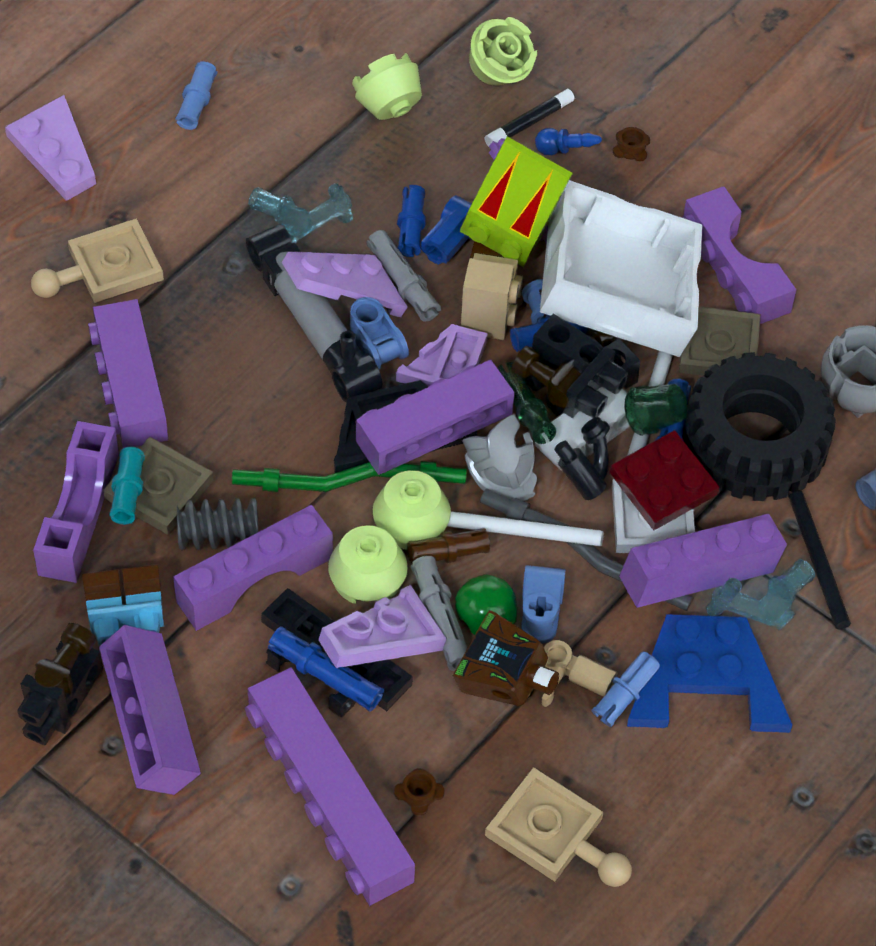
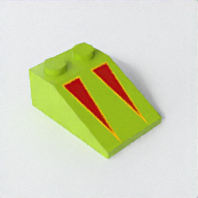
[460,137,573,267]

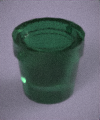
[624,384,688,436]

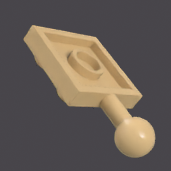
[31,218,164,303]
[485,767,632,887]

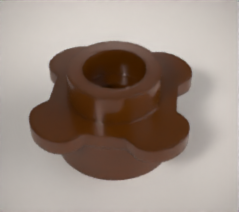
[613,127,650,162]
[394,768,444,815]

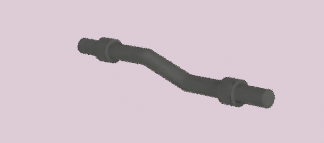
[480,489,693,611]

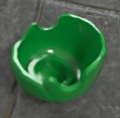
[455,574,518,635]

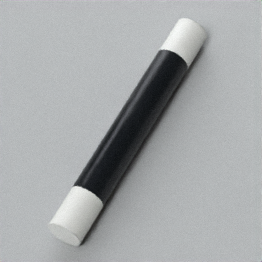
[484,89,575,148]

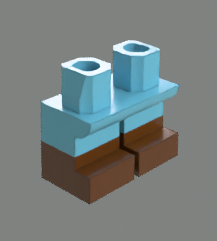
[82,565,164,646]

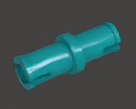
[109,447,145,525]

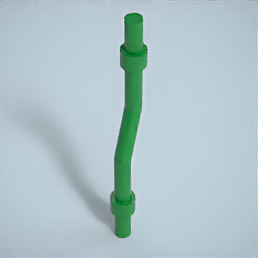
[232,461,467,492]

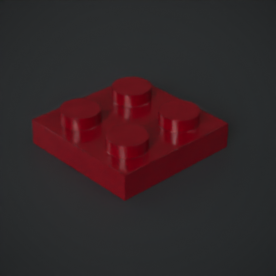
[610,430,720,531]

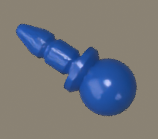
[535,128,602,155]

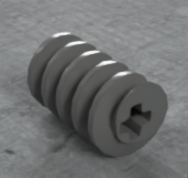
[177,498,258,551]

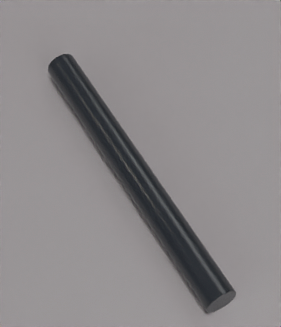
[788,490,851,630]

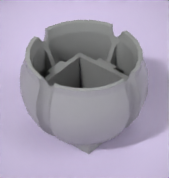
[820,326,876,418]

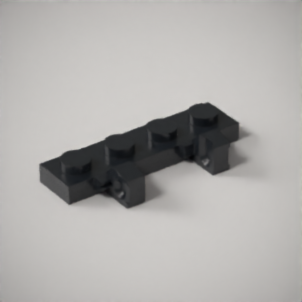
[261,588,413,718]

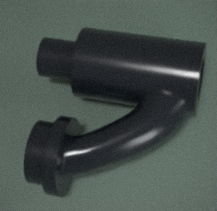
[554,417,610,500]

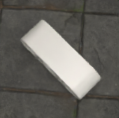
[535,387,642,471]

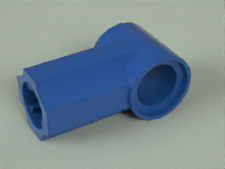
[421,195,473,265]

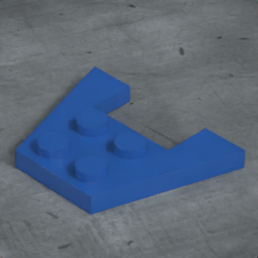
[627,614,792,733]

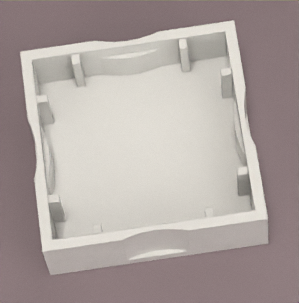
[540,180,702,357]

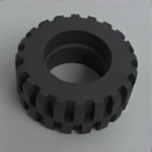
[683,352,836,501]

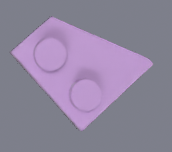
[396,324,488,387]

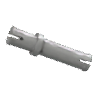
[366,230,441,322]
[410,556,468,671]

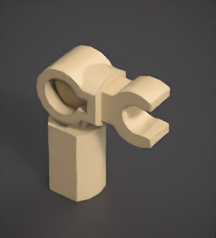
[528,640,618,707]

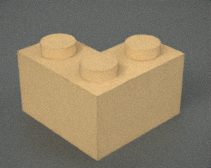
[461,253,523,340]

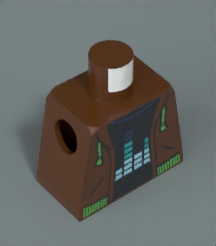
[452,610,559,706]

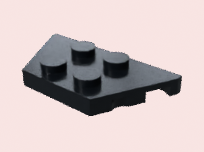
[334,380,477,473]

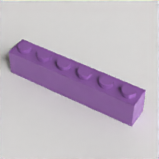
[245,667,415,906]

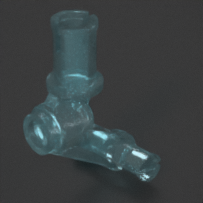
[248,183,353,243]
[706,559,815,630]

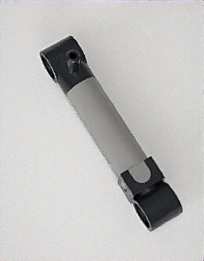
[246,224,383,403]

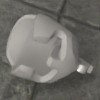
[462,414,537,501]

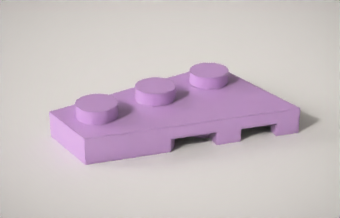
[5,95,96,201]
[282,252,408,317]
[319,585,446,668]

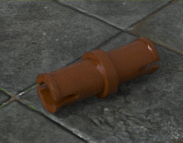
[407,528,490,565]

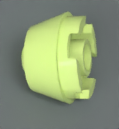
[469,17,537,86]
[352,53,422,120]
[373,471,451,549]
[328,525,408,603]

